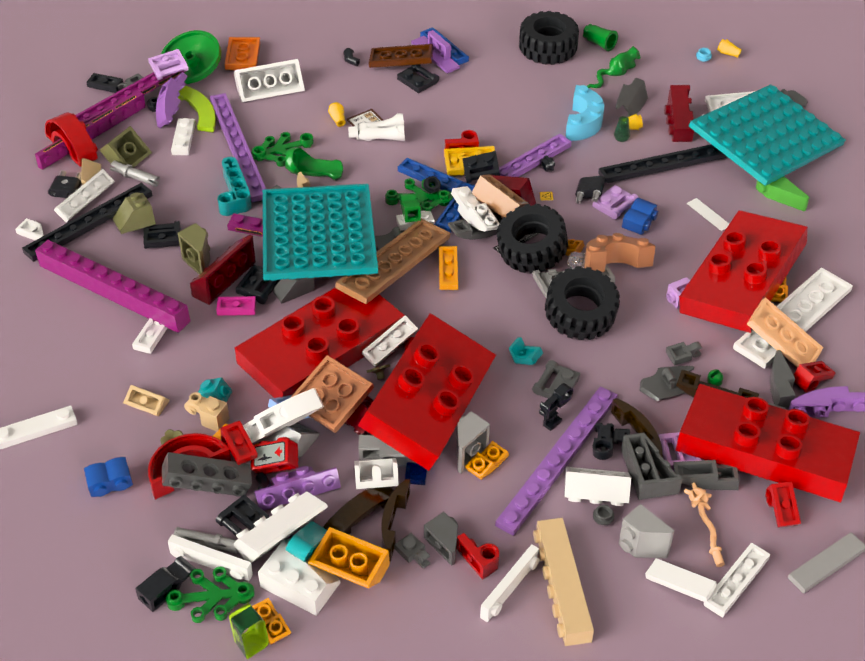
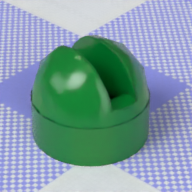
[707,369,723,386]

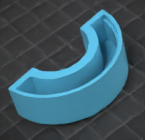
[566,85,604,141]

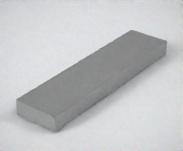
[788,532,865,594]

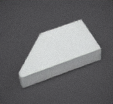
[16,218,44,240]

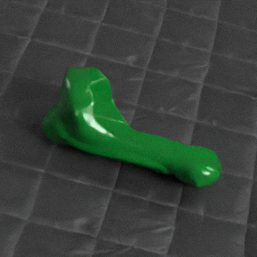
[285,147,343,180]

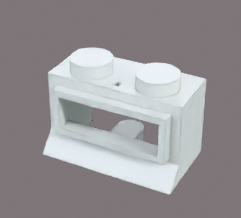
[354,458,399,489]

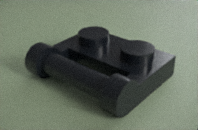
[397,64,439,94]
[462,151,500,183]
[143,221,181,249]
[235,264,281,304]
[216,495,270,538]

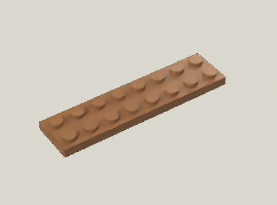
[335,218,451,304]

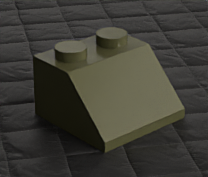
[100,126,152,168]
[113,193,156,234]
[178,223,210,275]

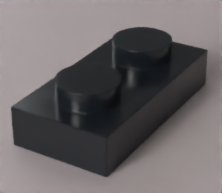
[87,73,123,93]

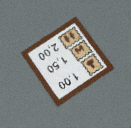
[346,109,383,126]

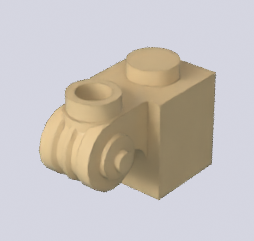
[184,392,230,432]

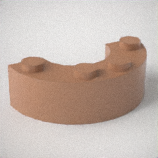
[584,233,655,272]

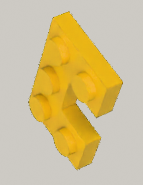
[444,146,495,176]

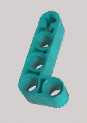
[217,157,252,216]

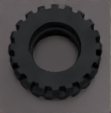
[519,11,579,65]
[497,204,568,273]
[545,266,620,340]

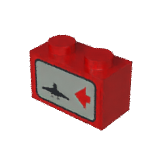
[251,437,298,474]

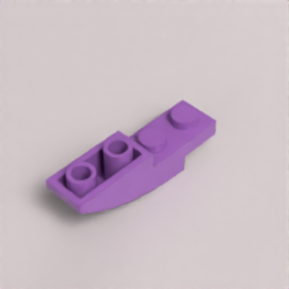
[156,72,187,128]
[789,386,865,418]

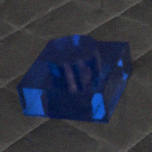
[405,462,428,486]

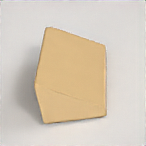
[81,158,101,185]
[123,385,170,416]

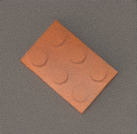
[224,37,261,71]

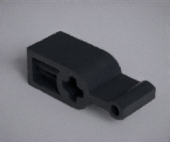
[135,556,196,612]

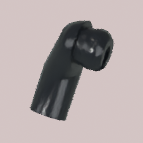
[343,48,360,66]
[254,472,272,497]

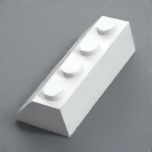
[234,59,305,102]
[233,491,328,563]

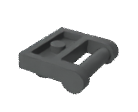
[532,360,580,399]

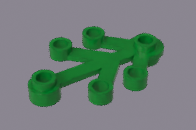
[251,132,314,167]
[385,178,453,211]
[166,567,255,623]

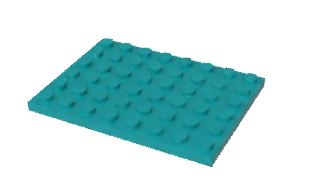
[689,84,846,186]
[263,184,378,281]

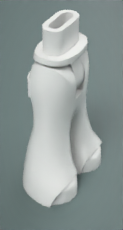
[348,113,405,141]

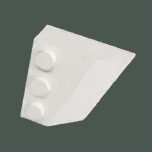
[258,538,341,616]

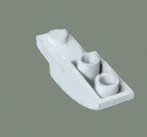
[451,186,500,231]
[243,388,324,445]

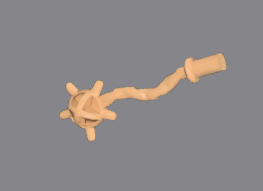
[684,483,725,567]

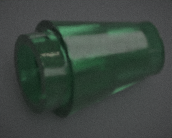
[614,116,630,142]

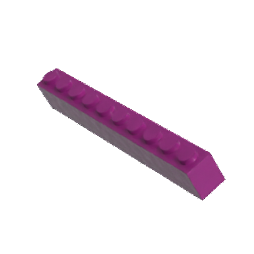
[35,240,191,333]

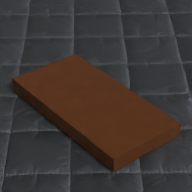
[369,44,434,68]

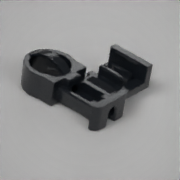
[539,383,574,431]
[592,423,630,460]

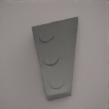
[621,432,683,500]

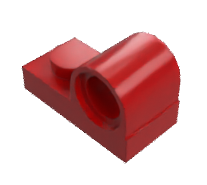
[445,130,479,149]
[794,361,836,393]
[220,420,258,465]
[766,482,801,528]
[457,533,499,580]

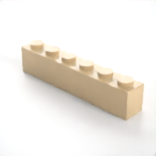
[533,518,594,646]

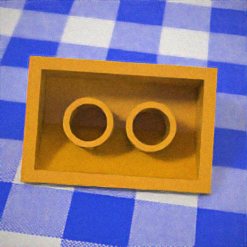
[308,527,390,589]

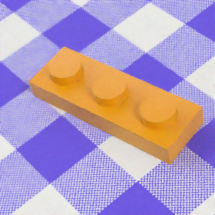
[439,246,458,290]

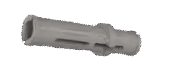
[110,160,160,187]
[174,527,238,554]

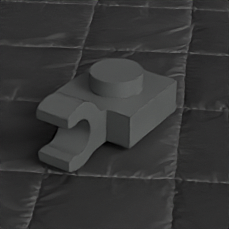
[666,342,702,366]
[394,533,430,569]

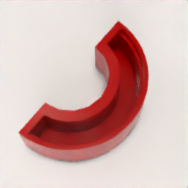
[45,112,98,167]
[148,433,231,500]

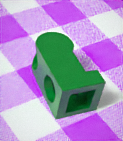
[400,193,421,223]

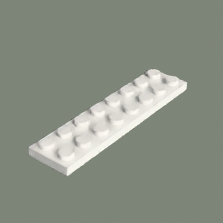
[733,267,853,369]

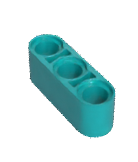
[285,521,327,562]

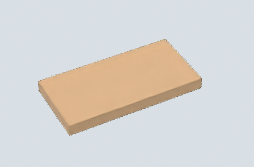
[747,297,824,368]

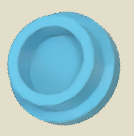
[696,48,712,62]

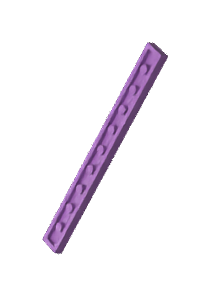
[210,93,266,202]
[495,386,618,536]

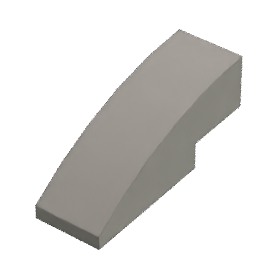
[359,435,421,467]

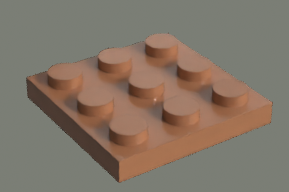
[290,355,374,433]

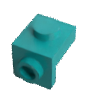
[509,337,543,365]
[198,377,232,403]

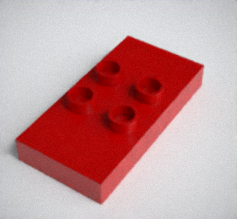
[679,210,808,333]
[234,288,405,398]
[358,313,496,471]
[675,384,860,503]

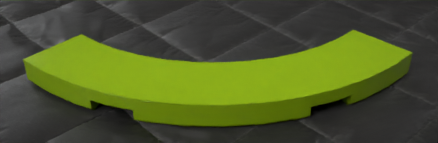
[178,86,216,132]

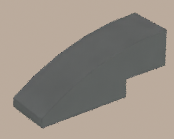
[770,350,796,409]
[673,460,739,490]

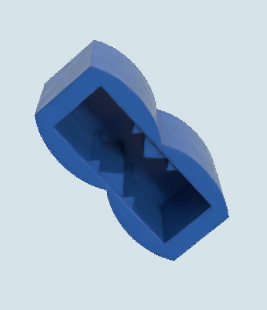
[622,198,658,235]
[84,457,133,497]

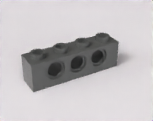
[162,452,252,496]

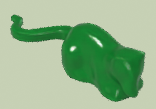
[587,46,641,88]

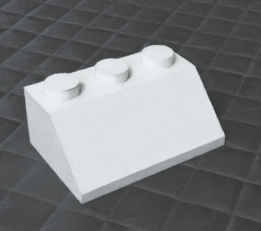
[564,467,631,506]

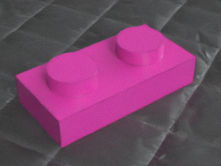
[216,296,256,316]

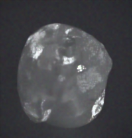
[567,251,586,269]

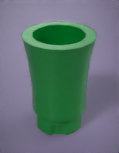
[583,24,618,52]

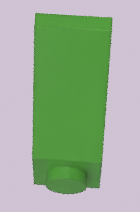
[756,176,810,211]

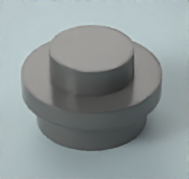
[593,505,614,526]

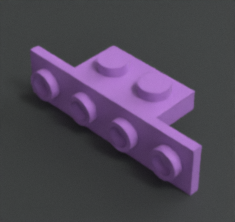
[411,30,460,74]
[255,466,341,511]

